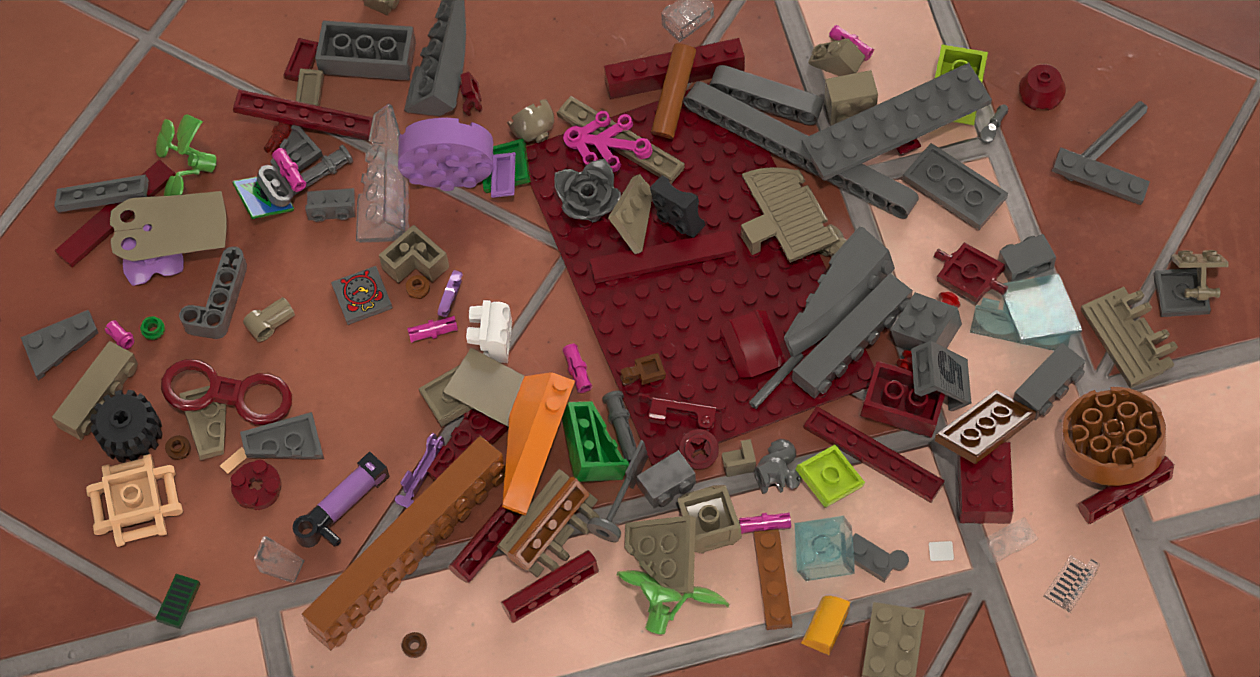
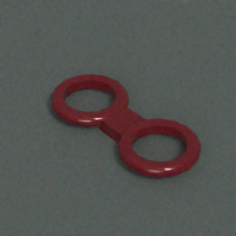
[161,359,292,425]

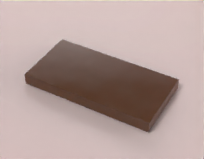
[935,390,1036,464]

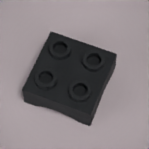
[650,175,706,238]

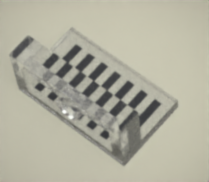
[1044,556,1100,613]

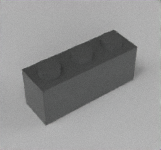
[1013,343,1086,421]

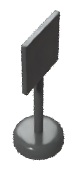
[587,440,648,542]

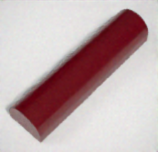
[1078,456,1174,525]
[449,504,522,583]
[501,550,599,623]

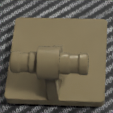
[1171,250,1229,300]

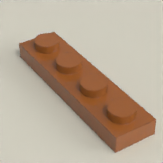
[754,529,792,630]

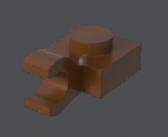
[620,353,666,385]

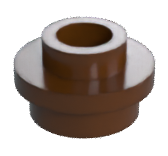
[165,435,190,460]
[401,632,427,658]

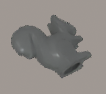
[754,439,801,494]

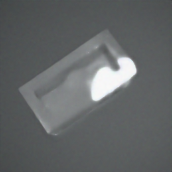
[661,0,714,42]

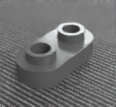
[256,165,293,207]

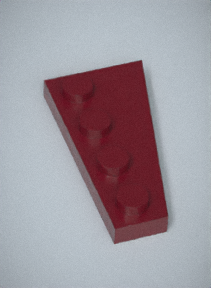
[427,408,509,480]

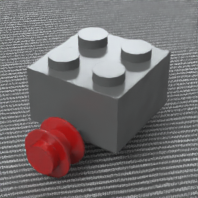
[891,292,962,372]

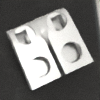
[466,300,512,363]

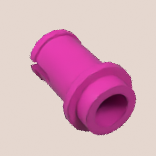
[105,320,135,350]

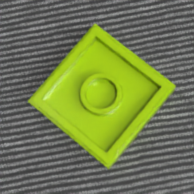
[795,445,865,508]

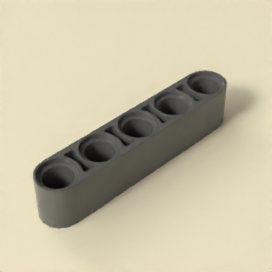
[709,65,824,125]

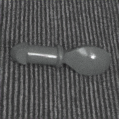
[979,104,1008,144]

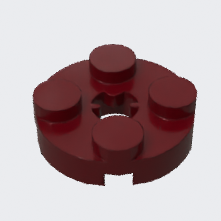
[230,459,282,510]

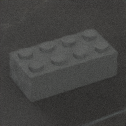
[315,21,416,80]

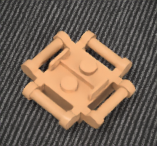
[86,454,183,547]

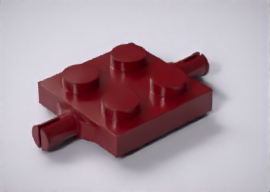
[934,242,1008,304]

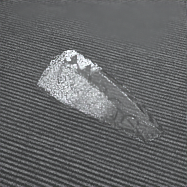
[356,104,409,243]

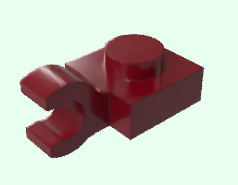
[460,71,482,116]

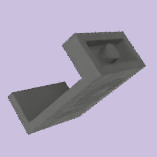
[911,341,972,411]

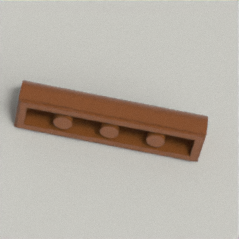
[651,43,696,140]
[507,477,590,571]

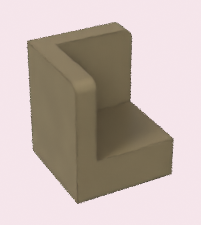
[741,213,777,255]
[722,439,756,477]

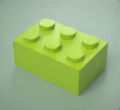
[935,44,988,125]

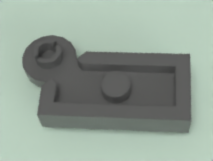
[842,533,909,583]

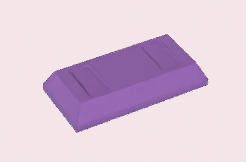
[491,152,516,198]

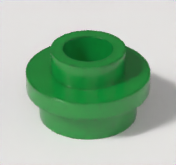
[140,316,165,340]

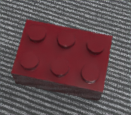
[860,361,945,438]
[957,442,1014,524]

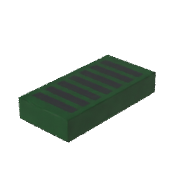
[155,574,200,629]

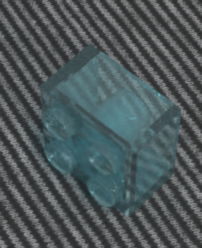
[794,515,855,581]

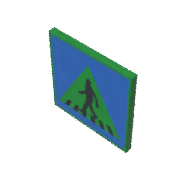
[232,177,295,219]

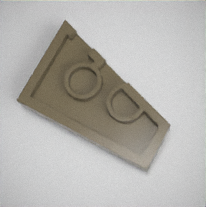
[608,174,652,254]
[179,386,226,460]

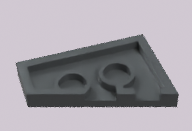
[21,310,98,381]
[240,412,324,459]

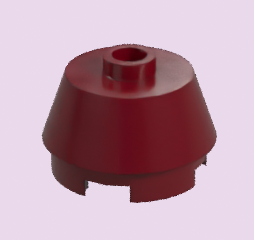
[1019,64,1066,110]

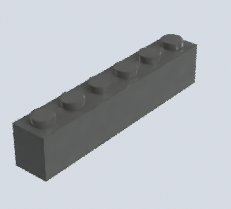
[792,273,913,399]

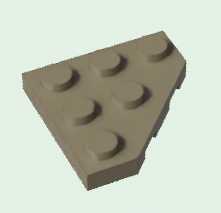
[624,515,696,594]

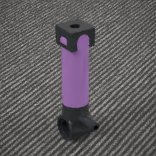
[292,451,390,548]

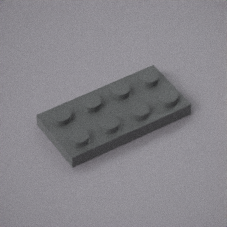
[902,143,1008,230]

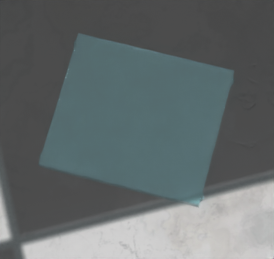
[1001,274,1082,342]

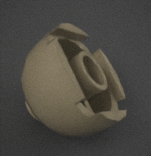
[507,99,555,143]

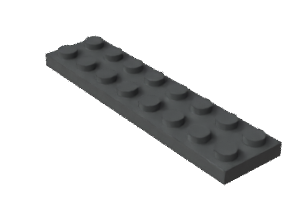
[802,63,992,181]

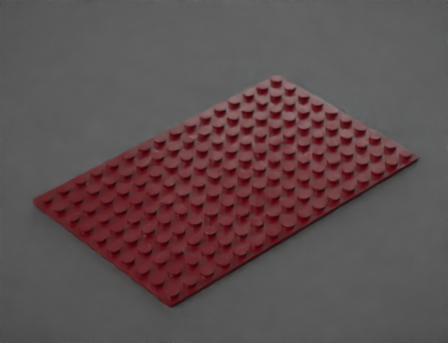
[526,82,875,466]

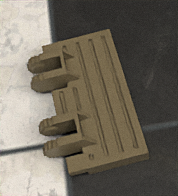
[1081,287,1178,388]
[497,469,599,577]

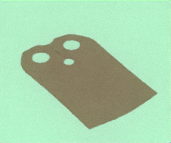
[110,191,227,261]

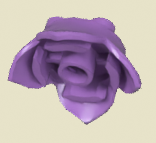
[121,224,184,286]

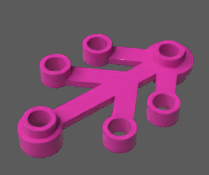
[564,111,653,172]

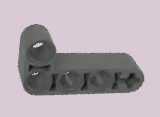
[179,247,247,339]

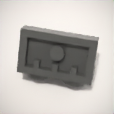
[305,188,356,222]

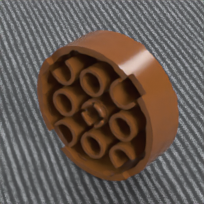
[1063,387,1166,486]

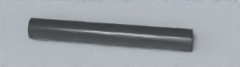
[749,353,804,409]

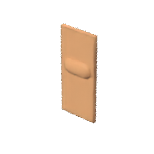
[220,447,247,474]

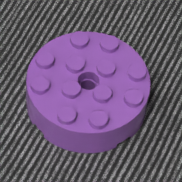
[398,118,493,191]

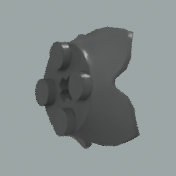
[554,159,621,222]

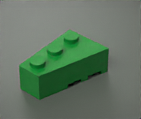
[562,401,629,482]

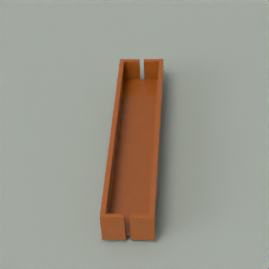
[302,436,505,651]

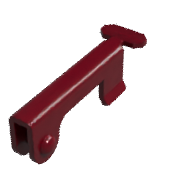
[639,393,717,431]

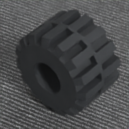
[90,390,162,463]

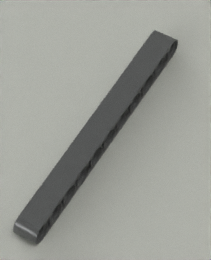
[683,81,919,219]

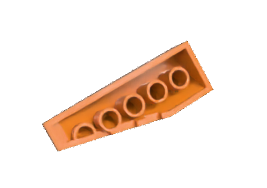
[502,372,575,516]

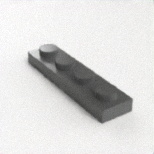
[1052,148,1150,205]
[54,174,149,212]

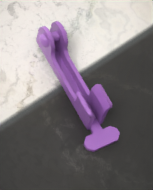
[395,433,445,508]

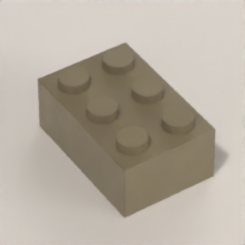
[862,602,925,677]

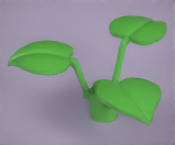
[156,115,216,196]
[617,570,730,634]

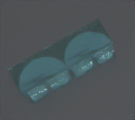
[970,298,1073,351]

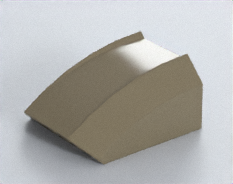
[677,485,742,554]

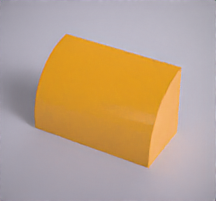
[801,596,851,655]

